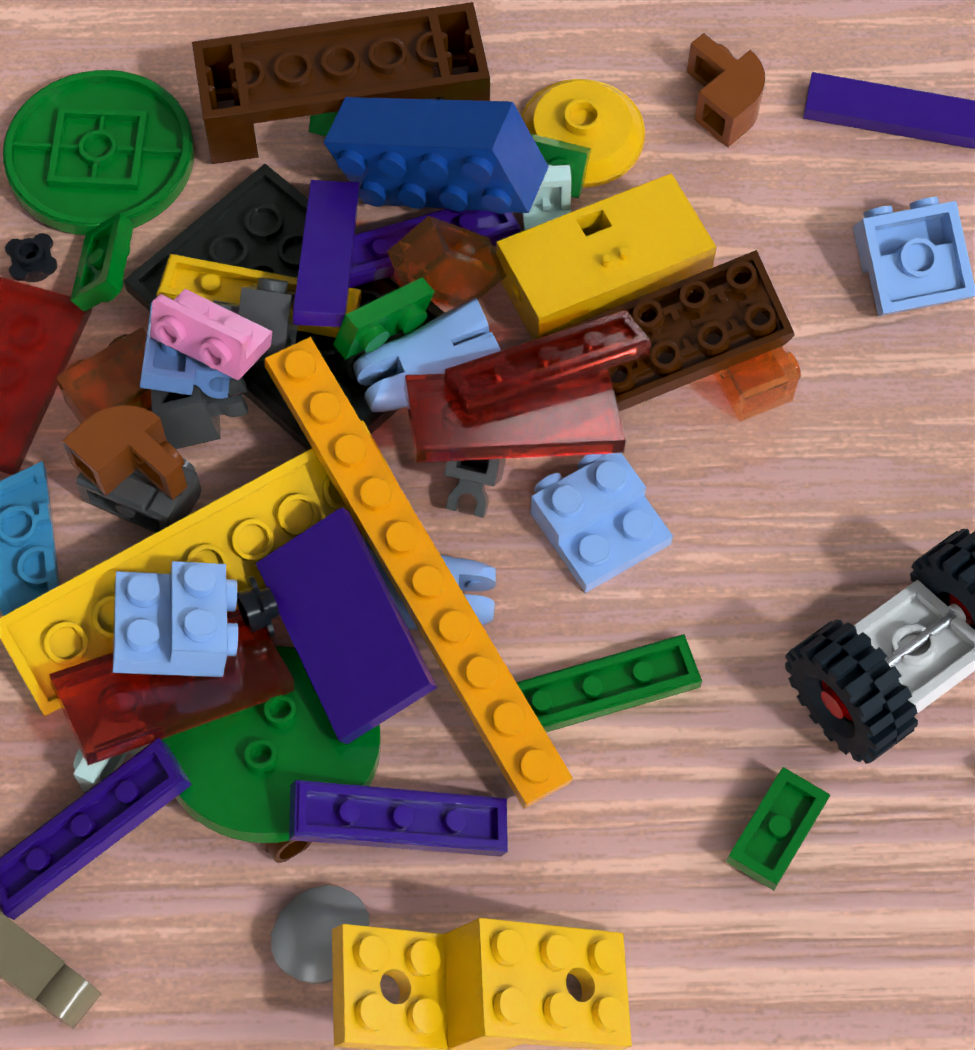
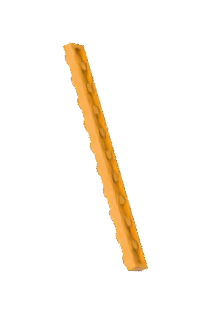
[265,337,573,809]

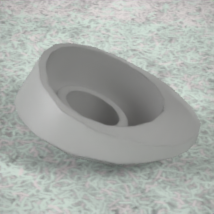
[271,885,369,984]

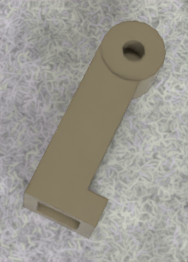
[0,912,101,1029]

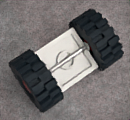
[785,529,975,764]

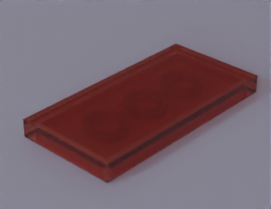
[0,277,92,475]
[404,367,626,463]
[49,609,294,766]

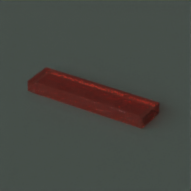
[444,310,651,416]

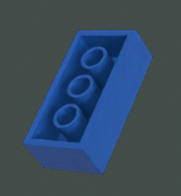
[323,97,549,214]

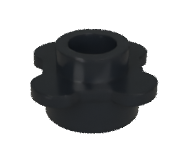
[5,233,58,282]
[237,575,279,637]

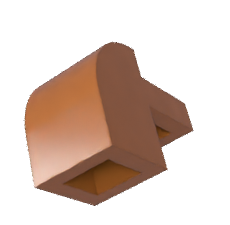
[687,33,765,147]
[62,405,188,501]

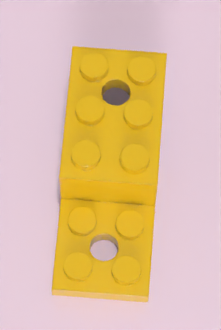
[332,918,632,1050]

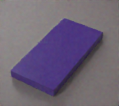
[256,507,438,744]

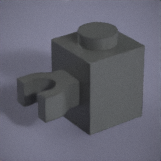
[213,278,298,354]
[151,377,248,449]
[444,420,512,518]

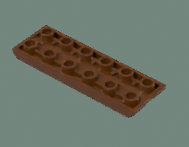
[490,250,795,450]

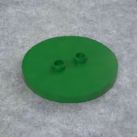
[3,70,195,235]
[162,646,381,843]

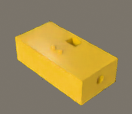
[496,173,717,340]

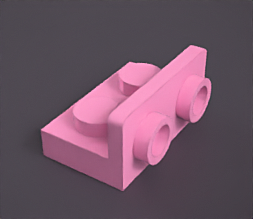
[150,289,273,380]

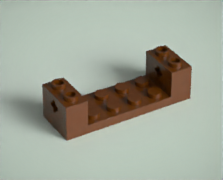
[192,2,490,164]

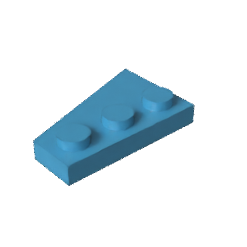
[0,461,60,616]

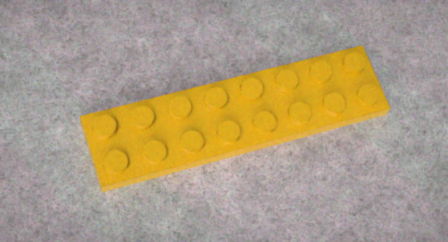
[0,420,398,717]

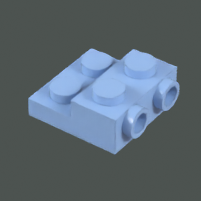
[853,197,975,317]
[530,448,673,593]
[113,561,238,677]

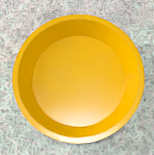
[521,79,645,187]

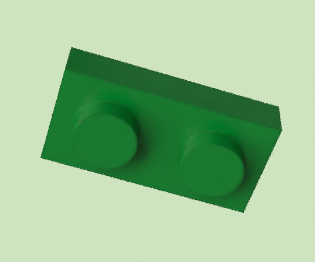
[70,213,134,312]
[333,277,435,359]
[726,767,830,891]

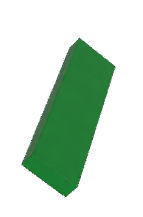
[516,634,702,733]

